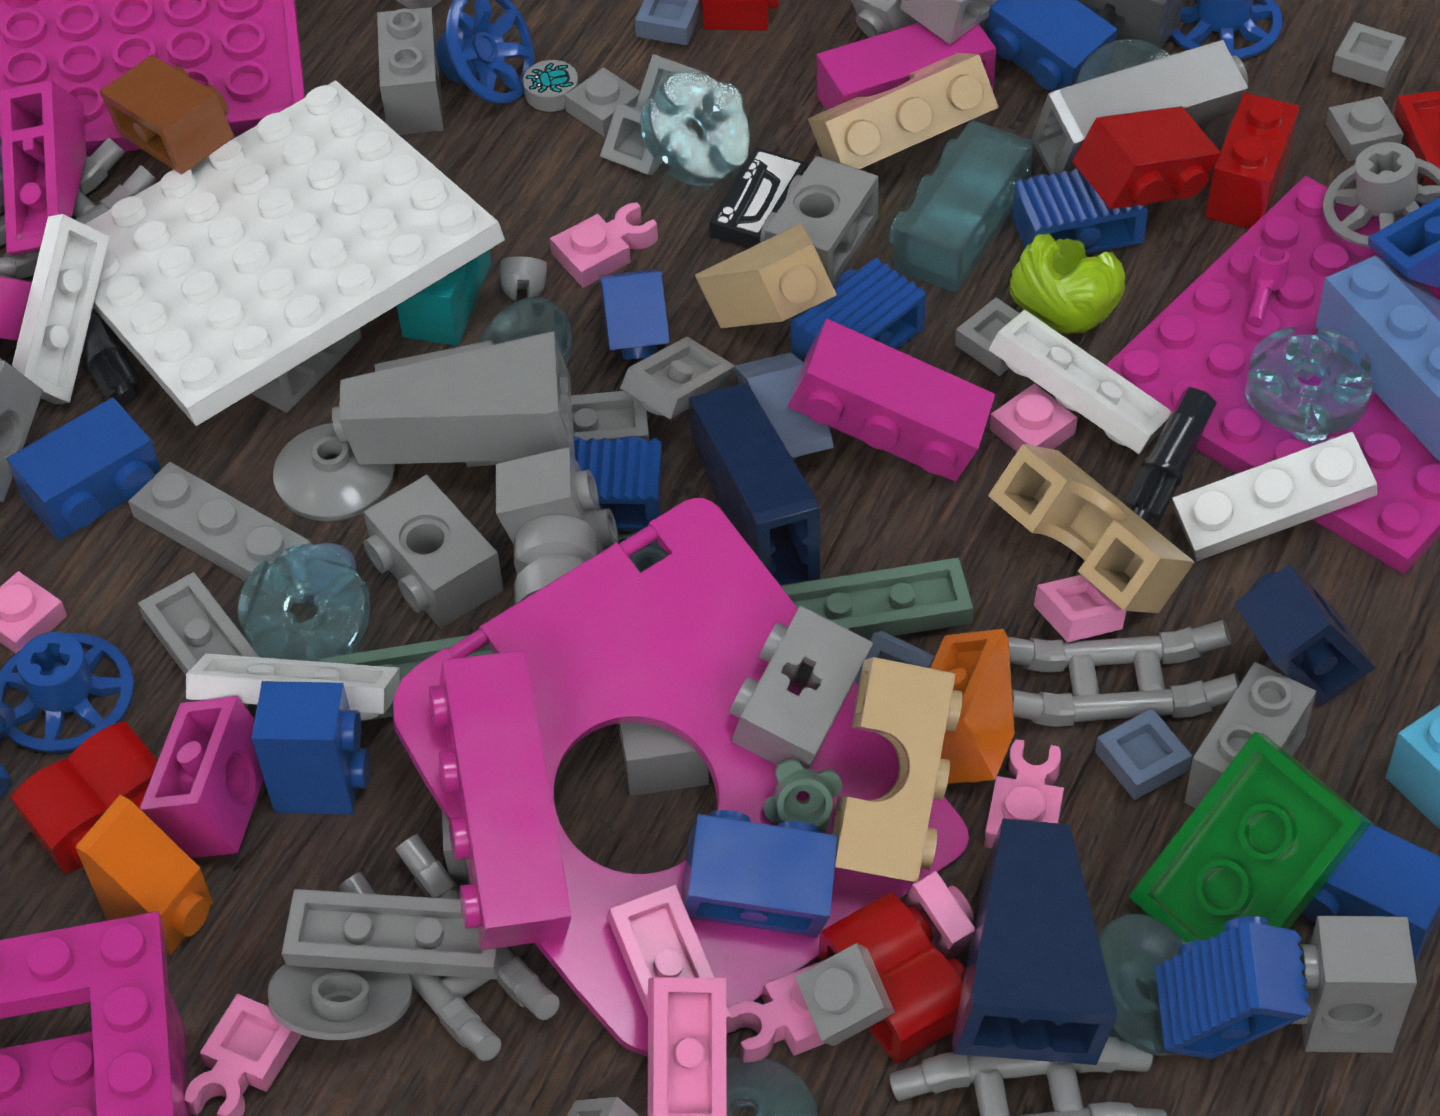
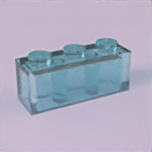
[889,120,1033,293]

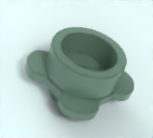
[764,759,842,833]

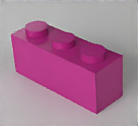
[816,23,996,110]
[787,319,995,482]

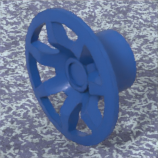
[436,0,535,104]
[1170,0,1283,59]
[0,632,134,754]

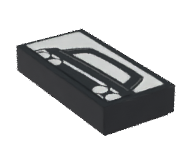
[709,148,808,248]

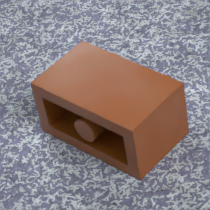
[99,55,234,175]

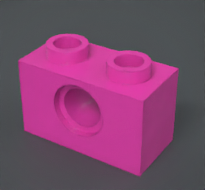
[140,696,264,858]

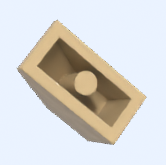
[695,223,837,328]

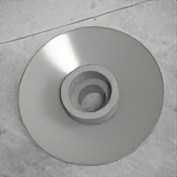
[273,423,396,521]
[268,963,412,1040]

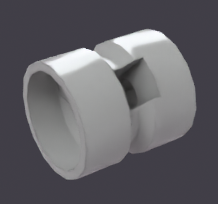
[514,514,598,604]

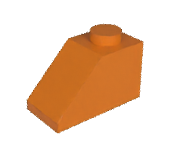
[930,629,1015,784]
[75,795,213,955]

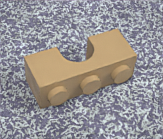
[808,52,999,169]
[988,444,1194,613]
[831,657,962,882]

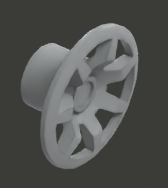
[1323,142,1440,248]

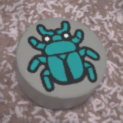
[523,60,578,112]

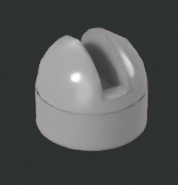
[500,257,547,302]

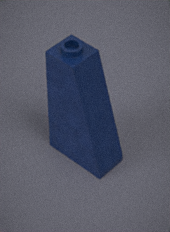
[689,383,820,586]
[952,818,1118,1065]

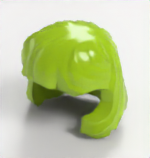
[1010,233,1126,334]

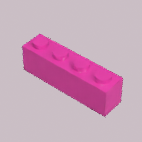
[429,650,572,950]

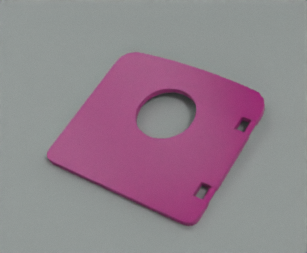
[393,498,969,1057]

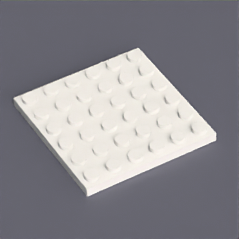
[85,80,505,426]

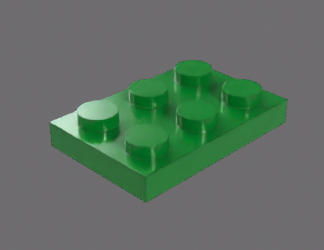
[1128,731,1372,945]

